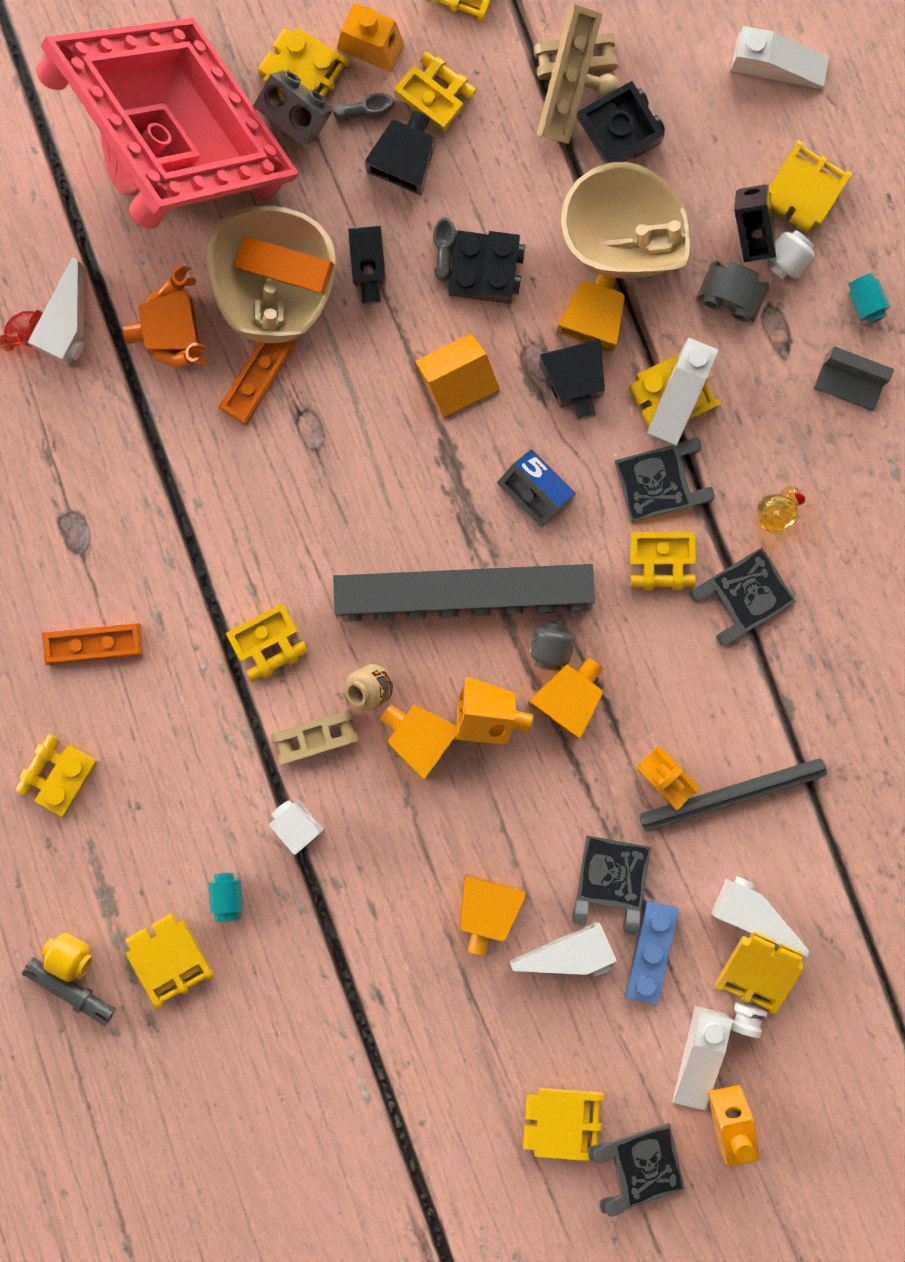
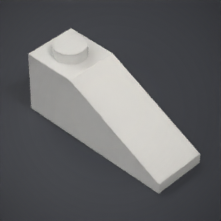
[730,26,829,89]
[28,257,85,366]
[646,337,718,446]
[711,876,810,957]
[509,921,617,976]
[672,1006,733,1111]

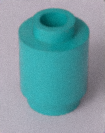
[848,273,891,324]
[208,872,243,922]

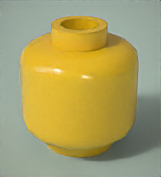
[41,933,93,983]

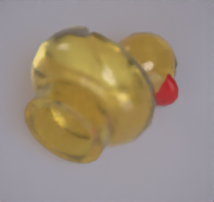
[757,486,805,533]

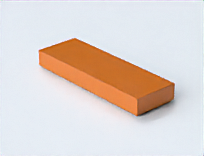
[234,236,334,295]
[218,341,296,426]
[42,623,143,665]

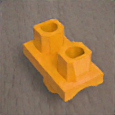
[635,745,700,810]

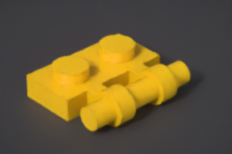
[394,51,477,132]
[630,532,696,591]
[226,603,309,682]
[15,734,98,817]

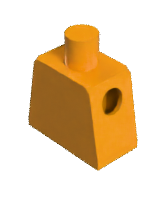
[337,3,404,72]
[556,273,625,352]
[528,657,604,738]
[456,677,533,745]
[380,704,457,779]
[460,874,526,956]
[708,1084,760,1167]

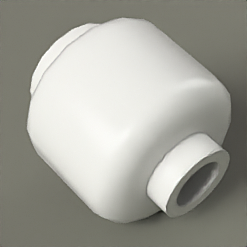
[769,230,815,280]

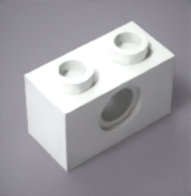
[269,800,325,855]

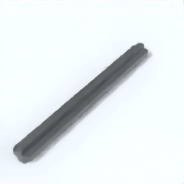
[640,758,827,832]

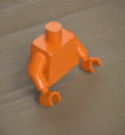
[123,265,208,369]

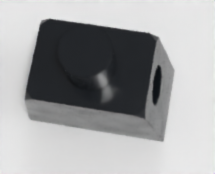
[365,111,434,196]
[734,184,776,263]
[348,226,386,304]
[539,339,605,421]

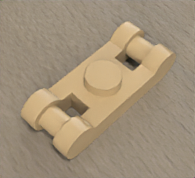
[533,33,619,80]
[271,710,360,765]

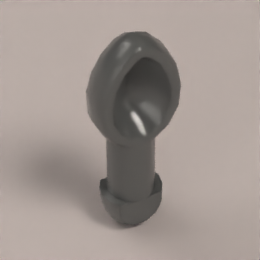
[333,93,395,121]
[433,217,456,281]

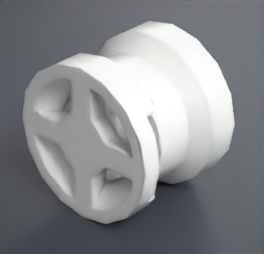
[731,1002,768,1038]

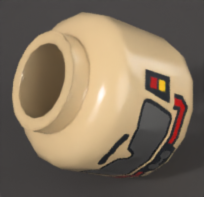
[345,664,393,711]

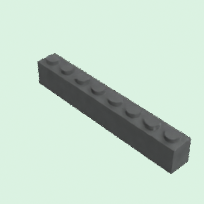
[333,564,595,622]

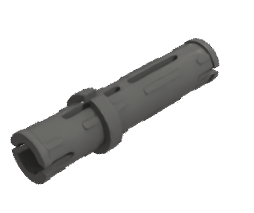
[22,957,116,1027]

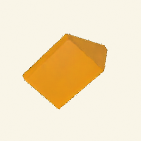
[415,333,500,418]

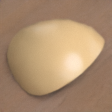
[560,162,691,279]
[207,205,336,343]

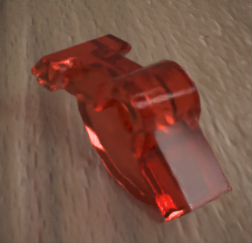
[0,310,43,351]

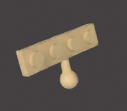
[536,4,620,144]

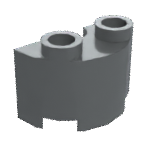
[697,260,769,322]

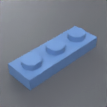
[625,900,679,1005]

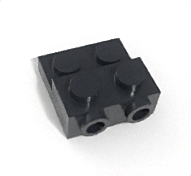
[576,81,665,164]
[448,230,526,304]

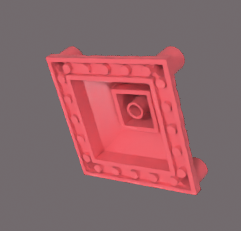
[36,18,299,229]

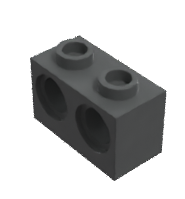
[252,70,334,146]

